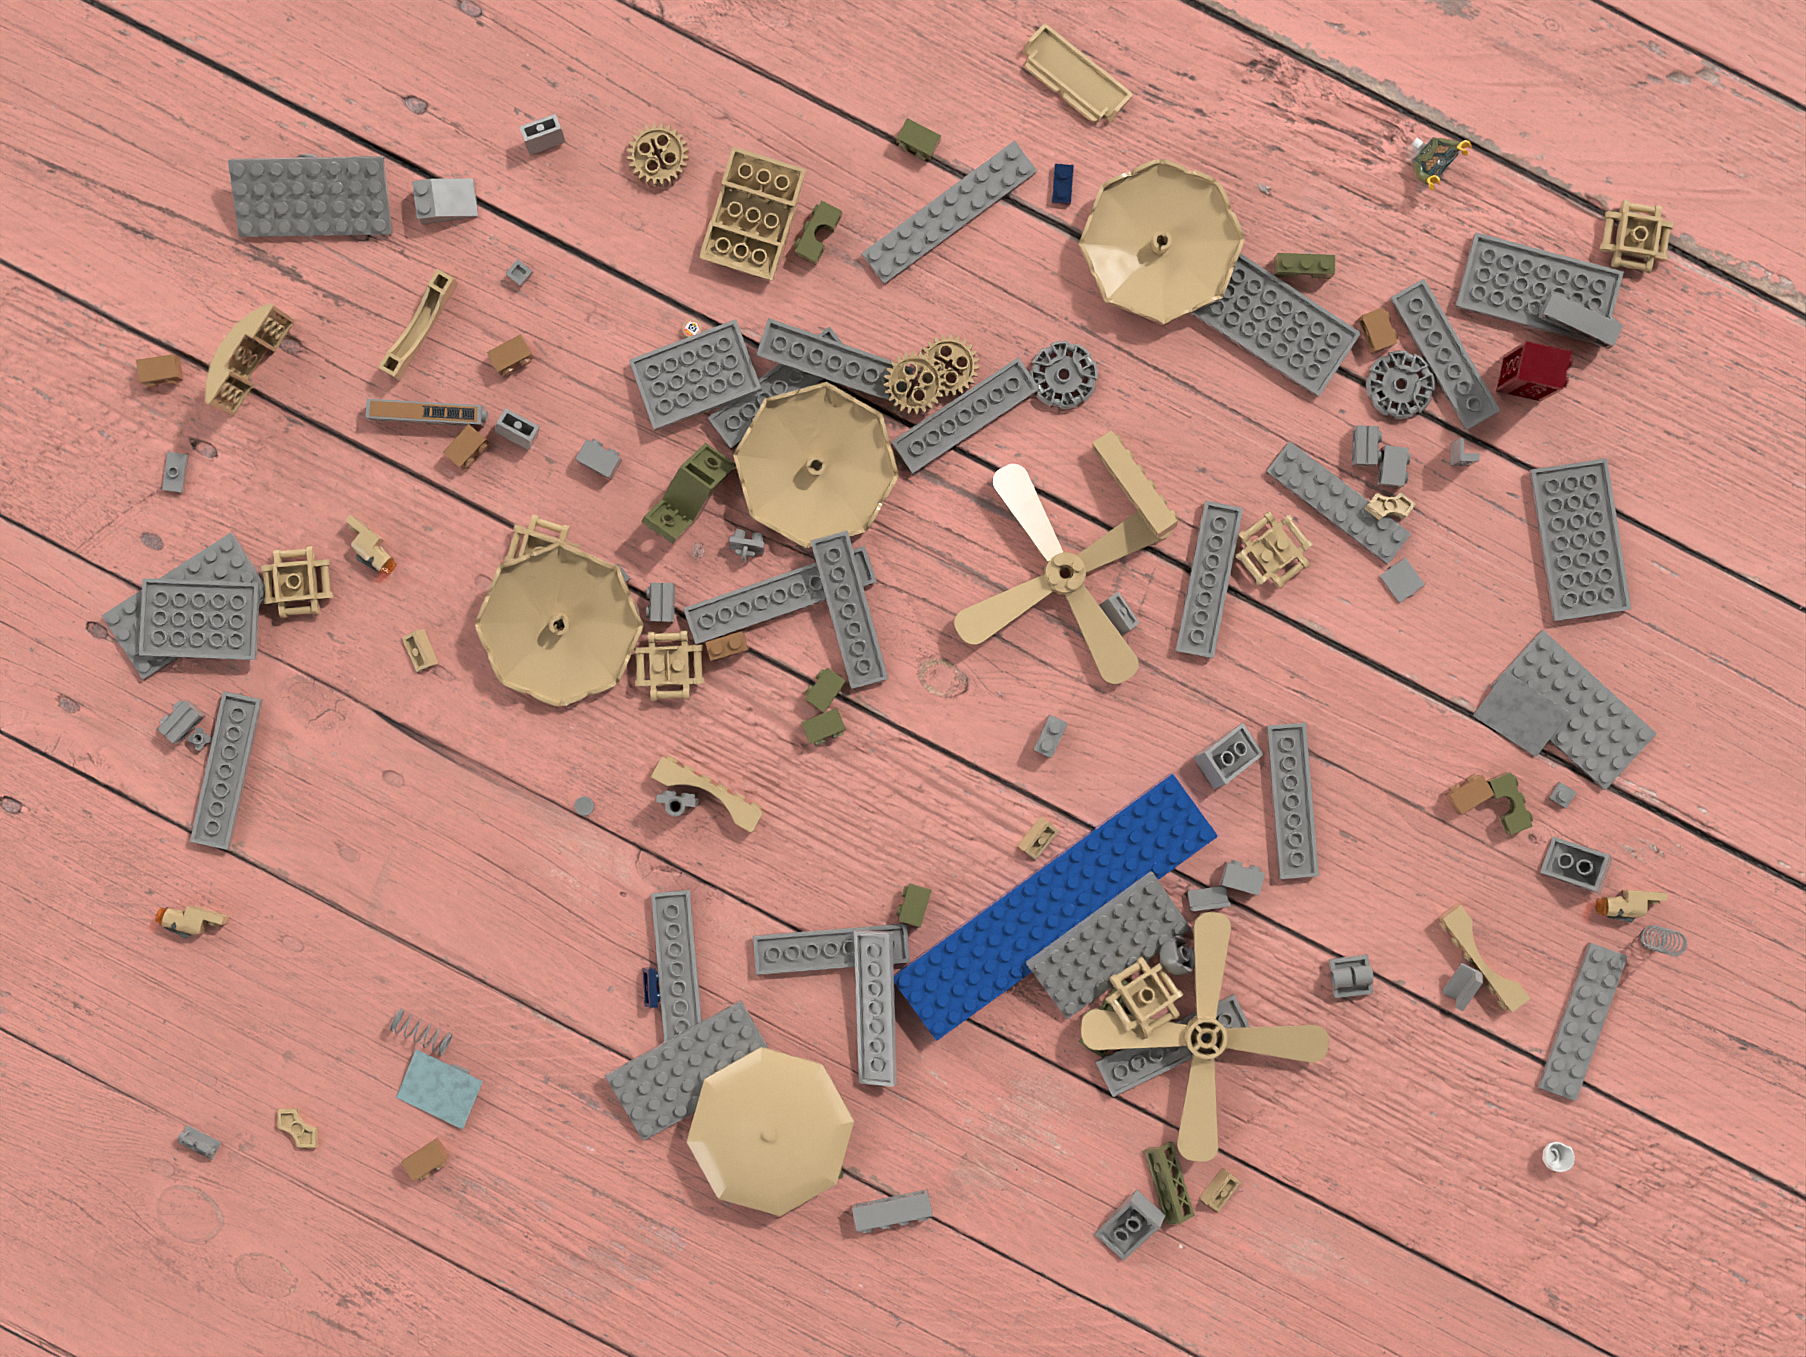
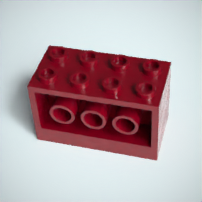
[1496,341,1573,402]

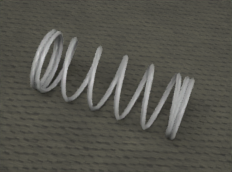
[1641,925,1687,956]
[389,1008,452,1056]

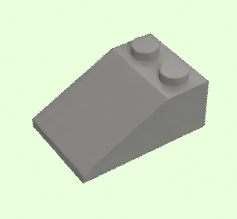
[412,178,479,225]
[1193,723,1264,789]
[1540,837,1613,895]
[1095,1189,1165,1261]

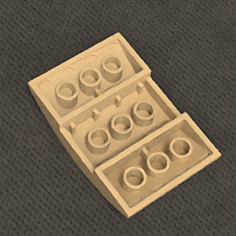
[699,147,806,281]
[205,303,296,416]

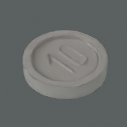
[575,796,594,816]

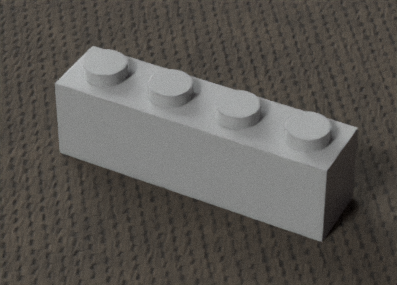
[1538,292,1623,349]
[852,1189,933,1233]

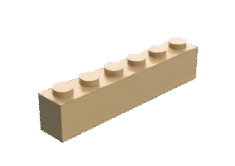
[1092,430,1178,539]

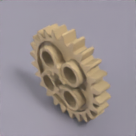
[627,123,689,186]
[918,334,980,397]
[884,351,946,414]

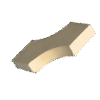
[1364,492,1416,520]
[277,1108,318,1148]

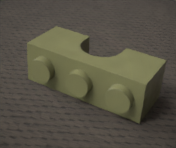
[794,200,842,265]
[1273,253,1335,279]
[1486,772,1533,835]

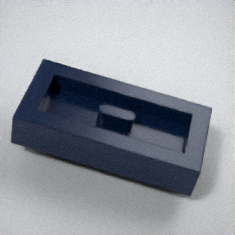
[1052,164,1074,204]
[642,967,660,1008]

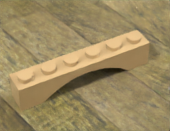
[378,269,458,381]
[651,755,764,833]
[1438,904,1531,1013]

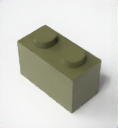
[897,118,941,160]
[805,668,846,712]
[801,708,846,746]
[896,883,932,927]

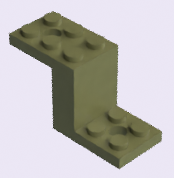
[641,443,736,544]

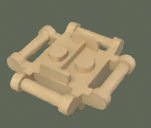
[1599,200,1674,273]
[1235,511,1313,589]
[504,515,580,562]
[260,546,333,618]
[634,631,704,701]
[1106,957,1183,1037]

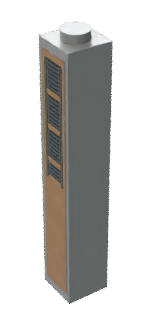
[366,399,488,427]

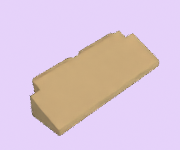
[1022,23,1133,123]

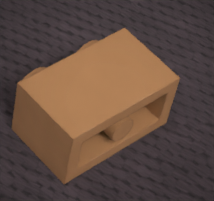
[1358,307,1398,354]
[487,334,534,376]
[136,354,183,388]
[443,424,489,470]
[705,631,749,662]
[1445,773,1495,815]
[401,1138,450,1182]

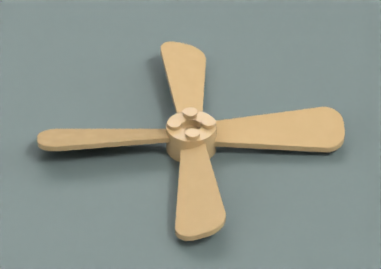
[954,464,1172,684]
[1081,912,1329,1162]

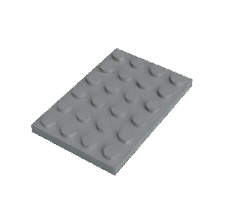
[629,319,762,431]
[139,578,260,660]

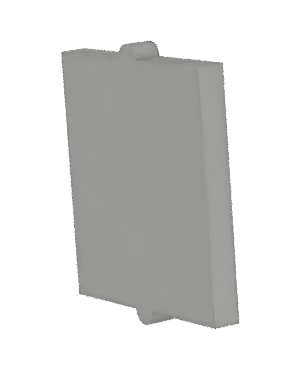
[1379,558,1425,603]

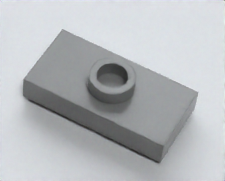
[162,452,189,493]

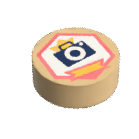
[682,319,702,338]

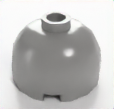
[1160,935,1195,975]

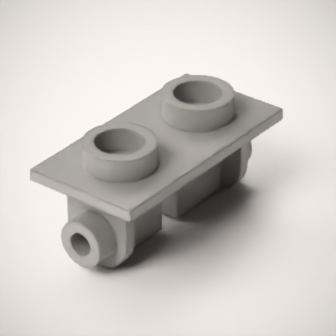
[178,1125,221,1160]

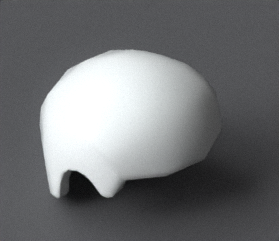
[1542,1142,1575,1172]

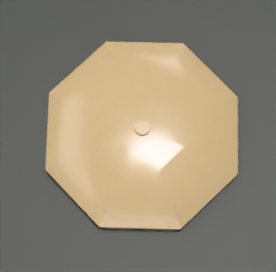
[1078,159,1245,325]
[733,382,899,548]
[475,541,644,707]
[687,1047,854,1216]

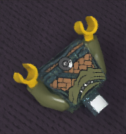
[1410,137,1472,190]

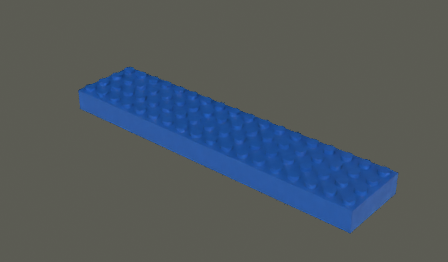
[894,773,1218,1041]

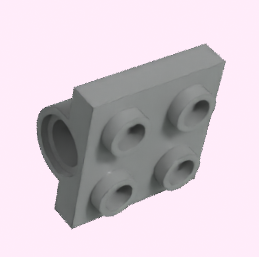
[656,790,699,816]
[1328,954,1374,998]

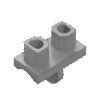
[729,529,764,562]

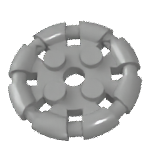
[1029,341,1098,409]
[1366,350,1435,419]

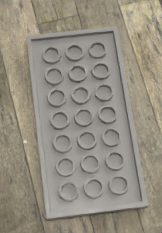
[228,156,393,237]
[1455,232,1624,346]
[1191,253,1361,397]
[1529,458,1631,621]
[102,532,274,680]
[1490,630,1657,790]
[1026,871,1191,1019]
[605,1000,769,1141]

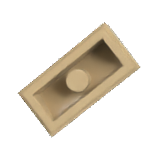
[402,629,438,673]
[1018,817,1059,861]
[1200,1168,1241,1212]

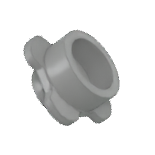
[187,727,211,750]

